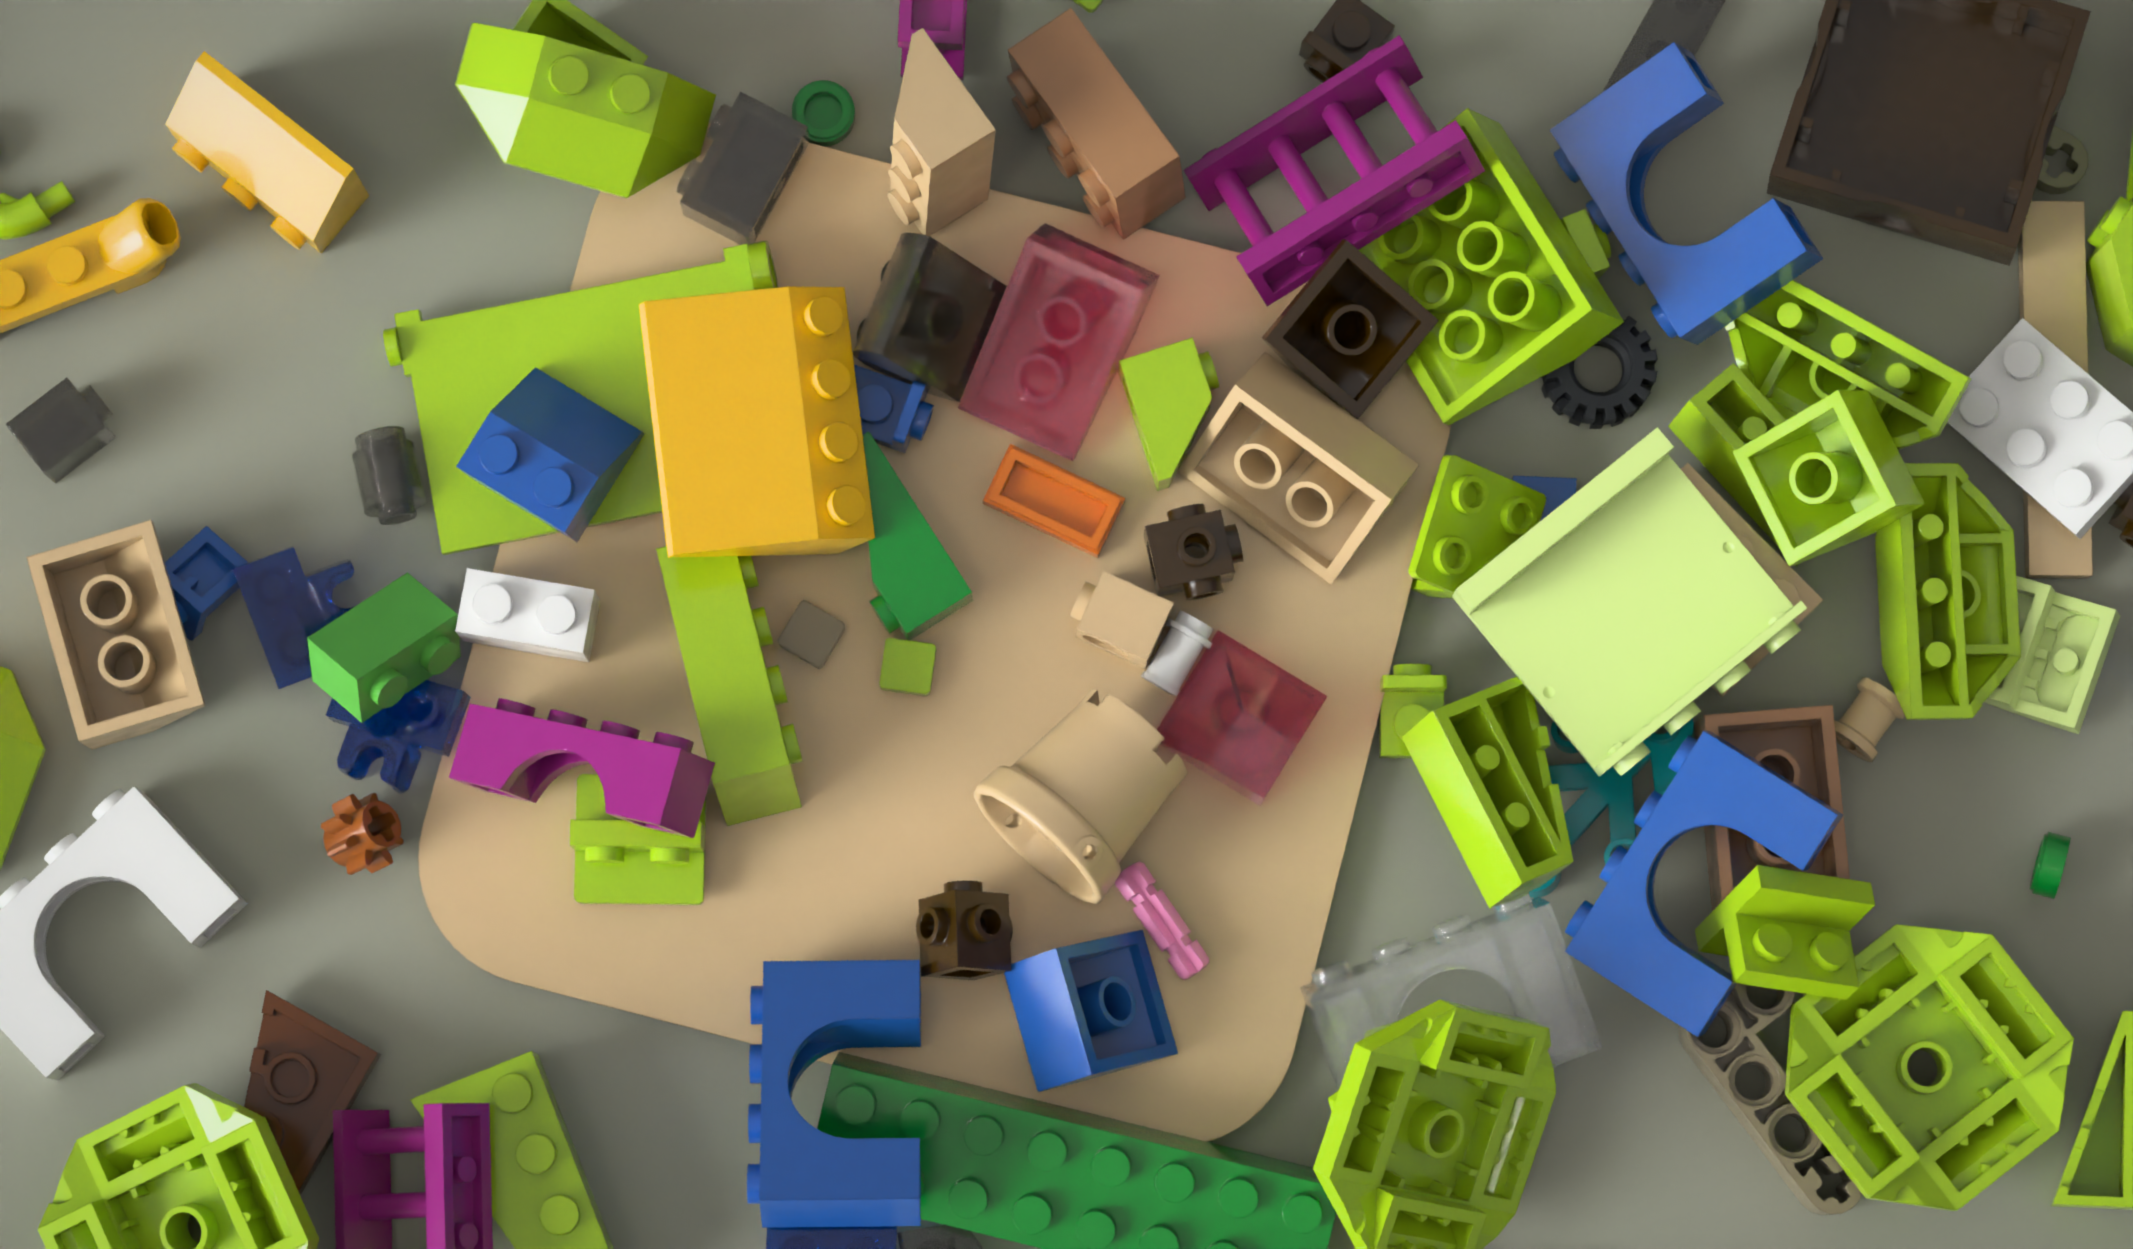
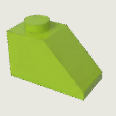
[1118,337,1219,491]

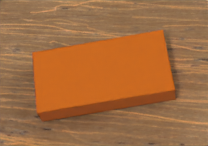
[983,444,1125,558]

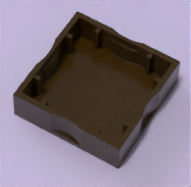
[1767,0,2091,266]

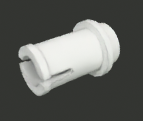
[1141,610,1214,697]

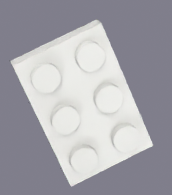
[1947,318,2133,539]

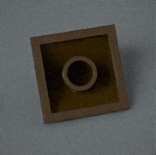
[1262,239,1439,419]

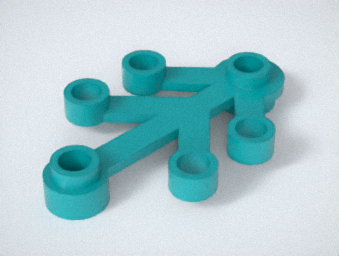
[1523,718,1694,898]

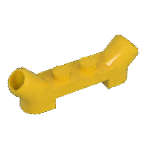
[0,198,181,333]

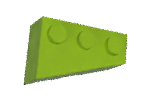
[1401,676,1574,909]
[2051,1011,2133,1210]

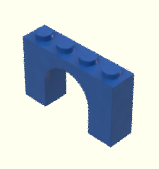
[1550,42,1823,345]
[1565,731,1843,1037]
[747,960,921,1228]

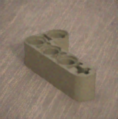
[1678,984,1862,1215]

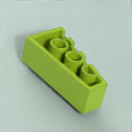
[656,546,803,826]
[410,1051,614,1249]

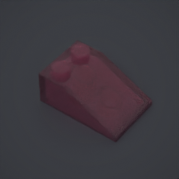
[958,223,1160,461]

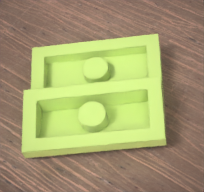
[1984,576,2120,734]

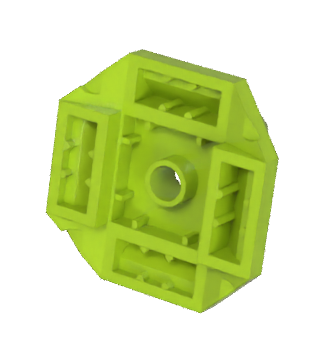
[1785,924,2074,1211]
[1313,999,1556,1249]
[38,1083,319,1249]

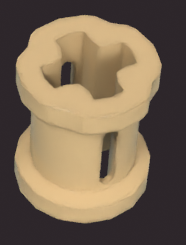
[1834,677,1905,762]

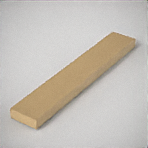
[2018,201,2093,579]

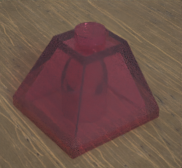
[1157,630,1327,806]

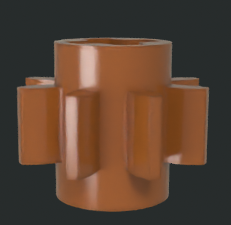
[321,793,404,875]

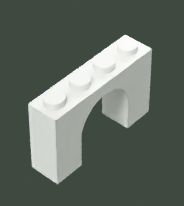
[0,787,248,1081]

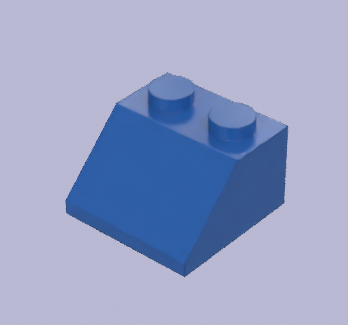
[456,367,644,542]
[1004,929,1178,1092]

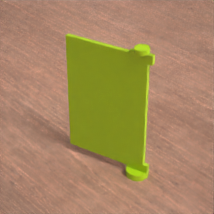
[383,241,778,555]

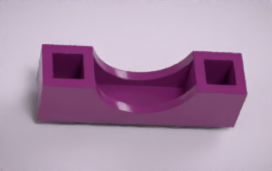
[449,698,715,839]

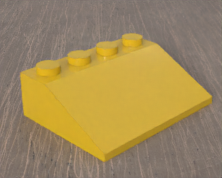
[639,286,875,558]

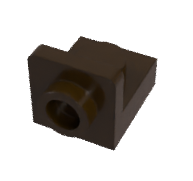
[1299,0,1395,83]

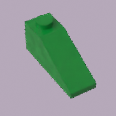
[863,431,973,640]

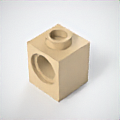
[1070,571,1174,669]

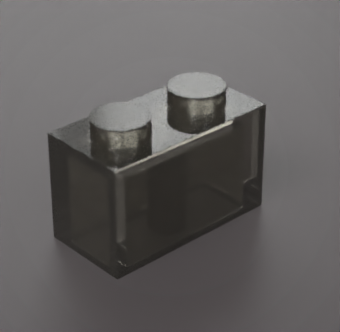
[677,92,810,245]

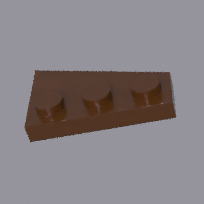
[244,990,381,1196]

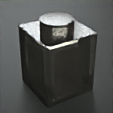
[6,377,116,484]

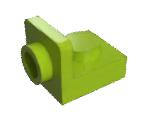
[1379,664,1447,758]

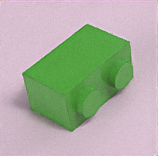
[307,572,461,723]

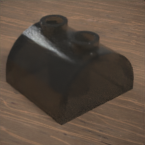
[853,233,1007,402]

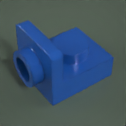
[854,365,934,453]
[165,526,253,641]

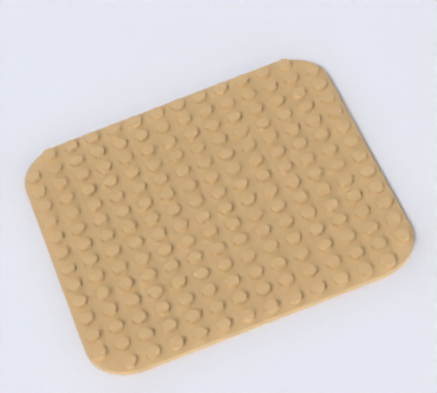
[418,123,1451,1142]

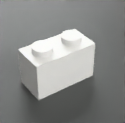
[455,568,600,662]

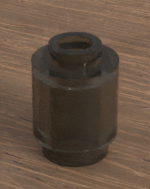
[352,426,427,525]

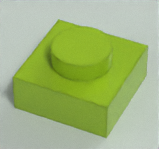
[1561,209,1611,280]

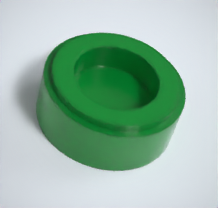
[792,80,855,147]
[2029,831,2071,899]

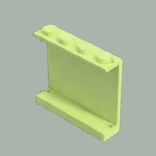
[1452,427,1807,777]

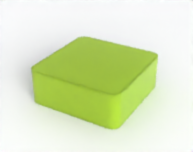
[879,638,936,696]

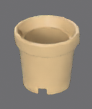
[974,689,1188,904]

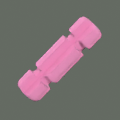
[1115,861,1209,980]

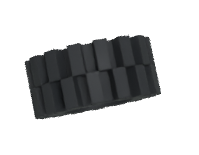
[1541,316,1658,429]

